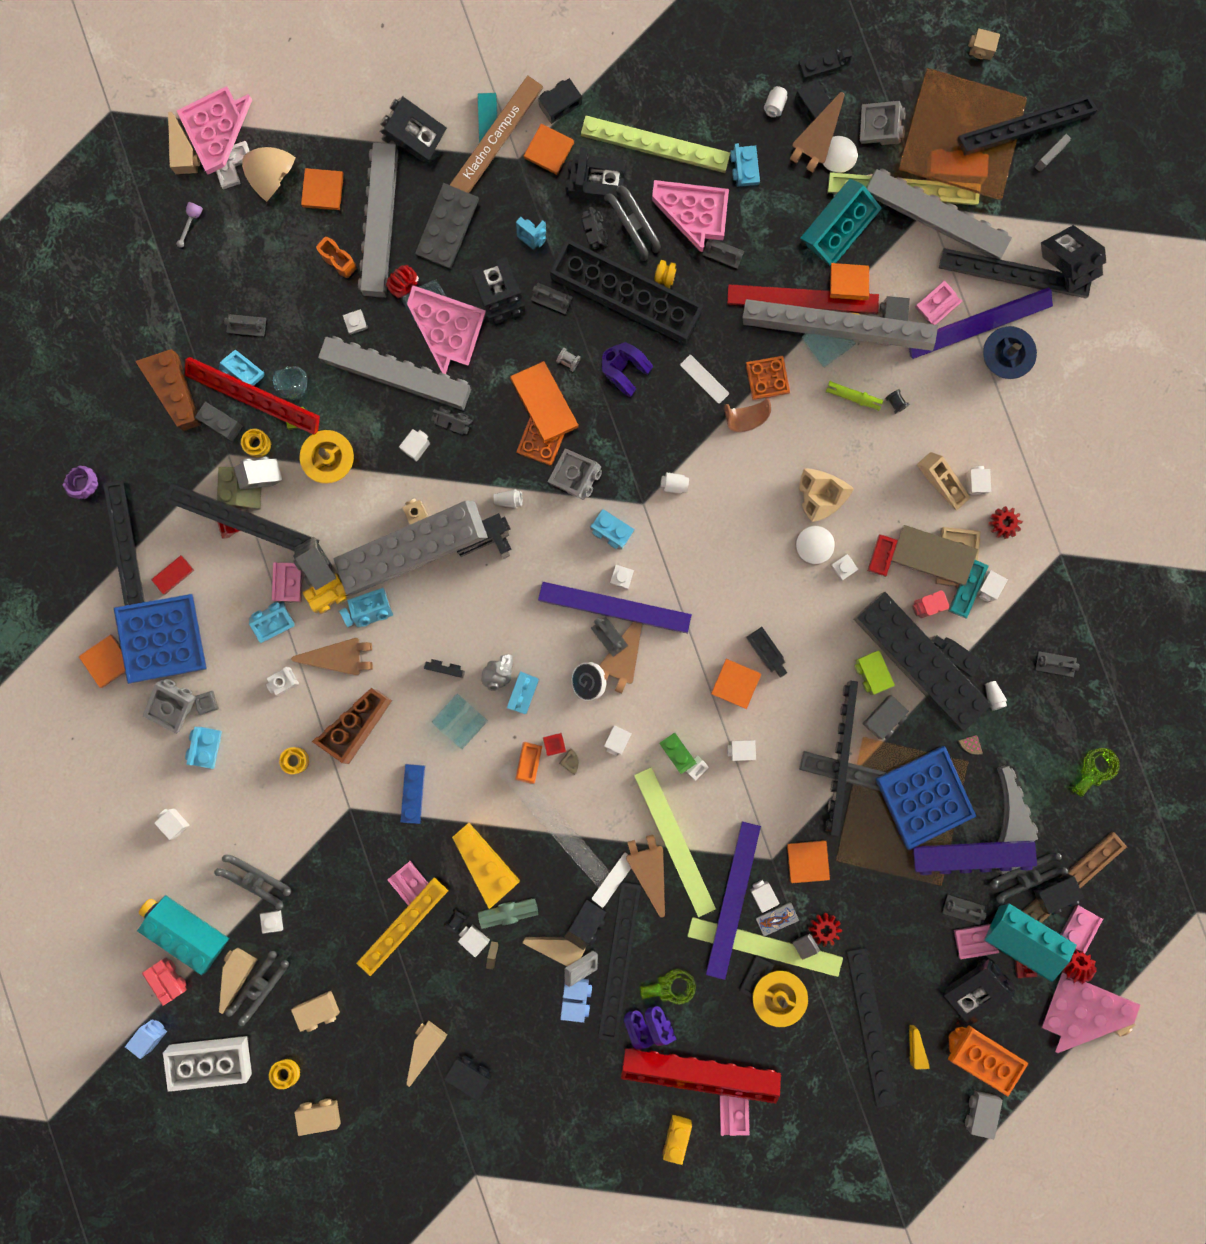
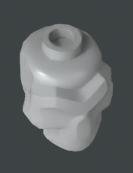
[481,655,513,691]

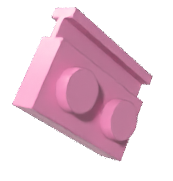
[915,281,962,325]
[272,562,302,602]
[388,861,428,906]
[1060,905,1103,953]
[954,924,999,959]
[719,1095,749,1136]

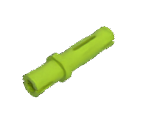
[826,381,883,411]

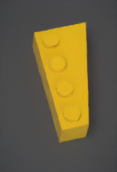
[452,823,520,909]

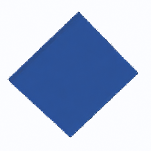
[114,594,207,684]
[875,746,976,850]

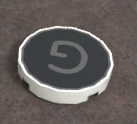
[571,662,606,701]

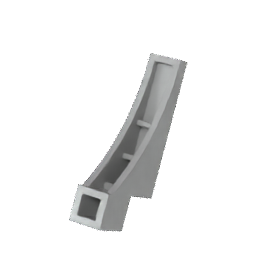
[996,765,1038,874]

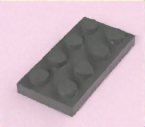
[415,183,479,269]

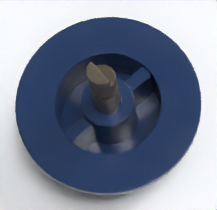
[983,326,1037,379]

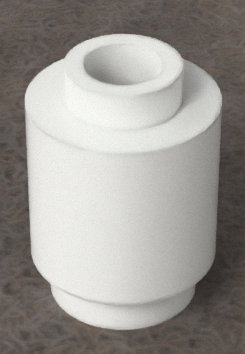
[764,86,788,117]
[660,472,689,494]

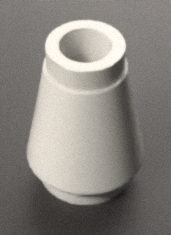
[494,489,523,508]
[985,681,1007,711]

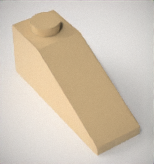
[168,112,200,174]
[917,452,971,510]
[523,937,586,966]
[219,948,258,1014]
[406,1021,447,1087]

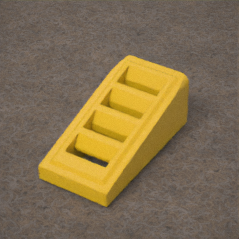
[909,1025,930,1069]

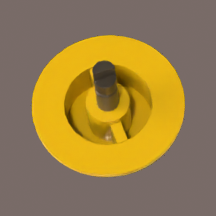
[300,430,354,484]
[753,971,808,1027]

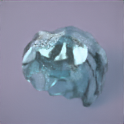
[272,366,308,400]

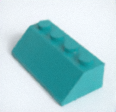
[800,179,882,267]
[137,895,230,975]
[984,904,1077,982]

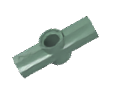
[478,898,539,929]

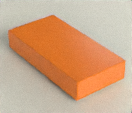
[515,742,542,784]

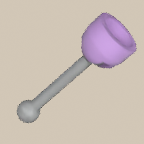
[176,202,203,248]

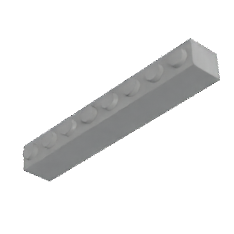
[358,143,398,298]
[866,169,1012,259]
[318,336,471,411]

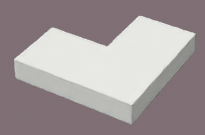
[216,141,250,189]

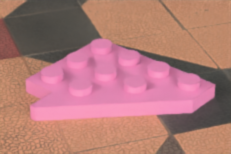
[177,86,252,174]
[652,180,729,252]
[407,286,486,374]
[1042,973,1141,1053]

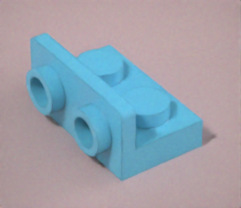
[730,143,760,187]
[516,217,547,250]
[219,350,264,386]
[590,509,635,549]
[347,588,393,627]
[249,601,295,643]
[507,671,539,714]
[185,727,222,769]

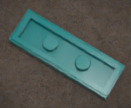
[478,93,497,143]
[948,560,989,619]

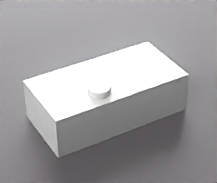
[163,1036,252,1091]

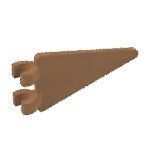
[790,92,845,173]
[599,622,642,694]
[291,638,373,675]
[626,835,665,918]

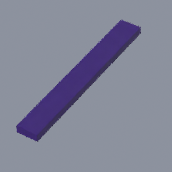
[909,287,1053,359]
[538,581,692,634]
[706,821,761,980]

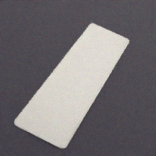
[680,355,729,403]
[592,853,631,907]

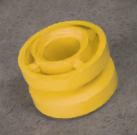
[654,260,676,289]
[241,429,271,458]
[279,747,309,775]
[269,1059,300,1089]

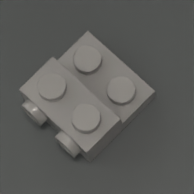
[860,101,906,145]
[548,448,602,500]
[143,679,196,734]

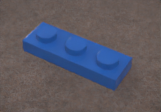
[400,764,425,824]

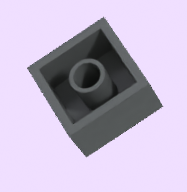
[293,537,336,590]

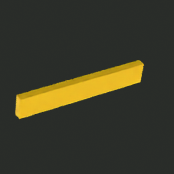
[356,878,449,976]

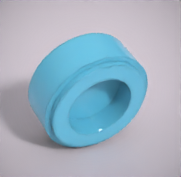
[339,608,354,628]

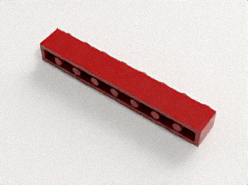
[621,1048,781,1104]

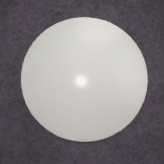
[823,136,858,173]
[796,526,834,564]

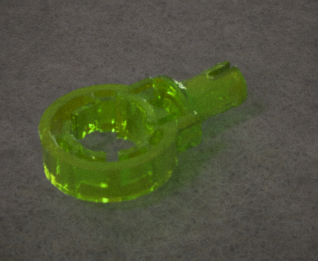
[1073,748,1120,797]
[639,969,696,1004]

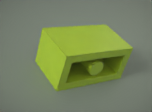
[854,650,895,695]

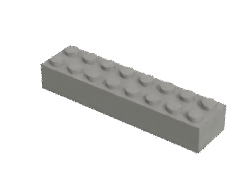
[333,501,488,594]

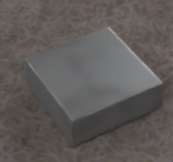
[195,691,219,715]
[793,934,820,960]

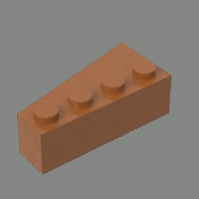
[135,349,201,431]
[312,688,393,764]

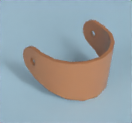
[724,398,771,432]

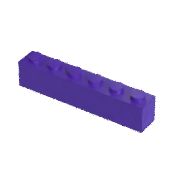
[914,840,1037,875]

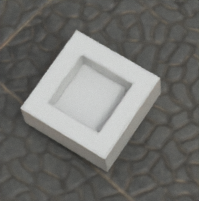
[343,309,368,335]
[831,554,859,581]
[610,565,634,589]
[686,756,709,781]
[260,910,283,934]

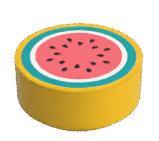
[139,899,158,919]

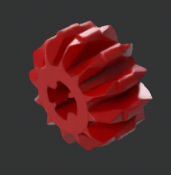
[386,265,419,298]
[988,506,1023,539]
[808,913,842,947]
[1062,949,1097,984]

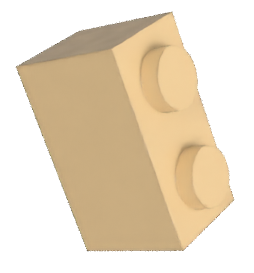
[291,991,340,1032]
[295,1099,341,1136]

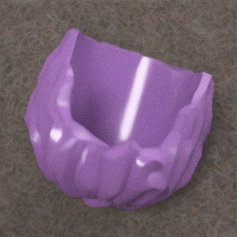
[63,466,98,499]

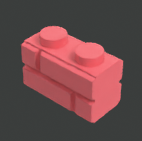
[913,590,949,618]
[142,958,187,1006]

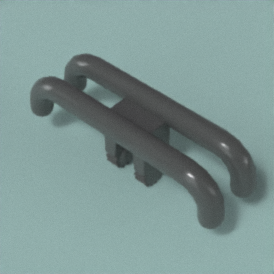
[604,185,661,261]
[990,853,1069,904]
[214,854,291,910]
[225,951,289,1026]

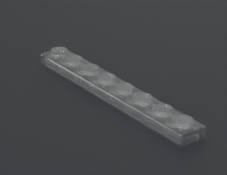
[496,759,611,888]

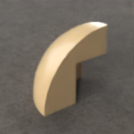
[242,147,296,201]
[800,469,854,522]

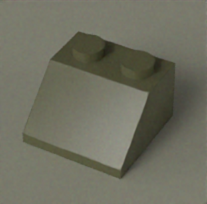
[217,467,262,509]

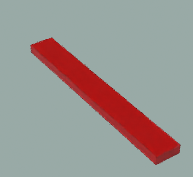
[727,285,879,314]
[184,357,320,435]

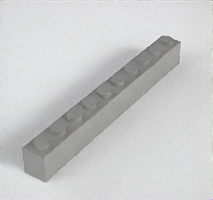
[743,299,938,351]

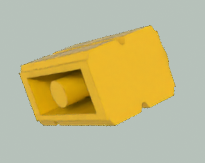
[303,573,349,614]
[662,1115,692,1165]

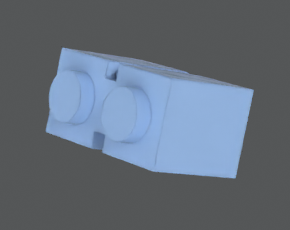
[561,979,592,1022]
[125,1020,167,1059]

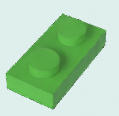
[659,733,697,774]

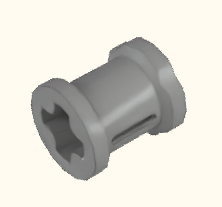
[556,348,581,372]

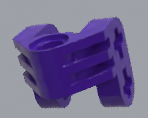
[602,342,653,397]
[624,1006,676,1050]

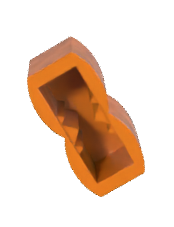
[316,237,357,278]

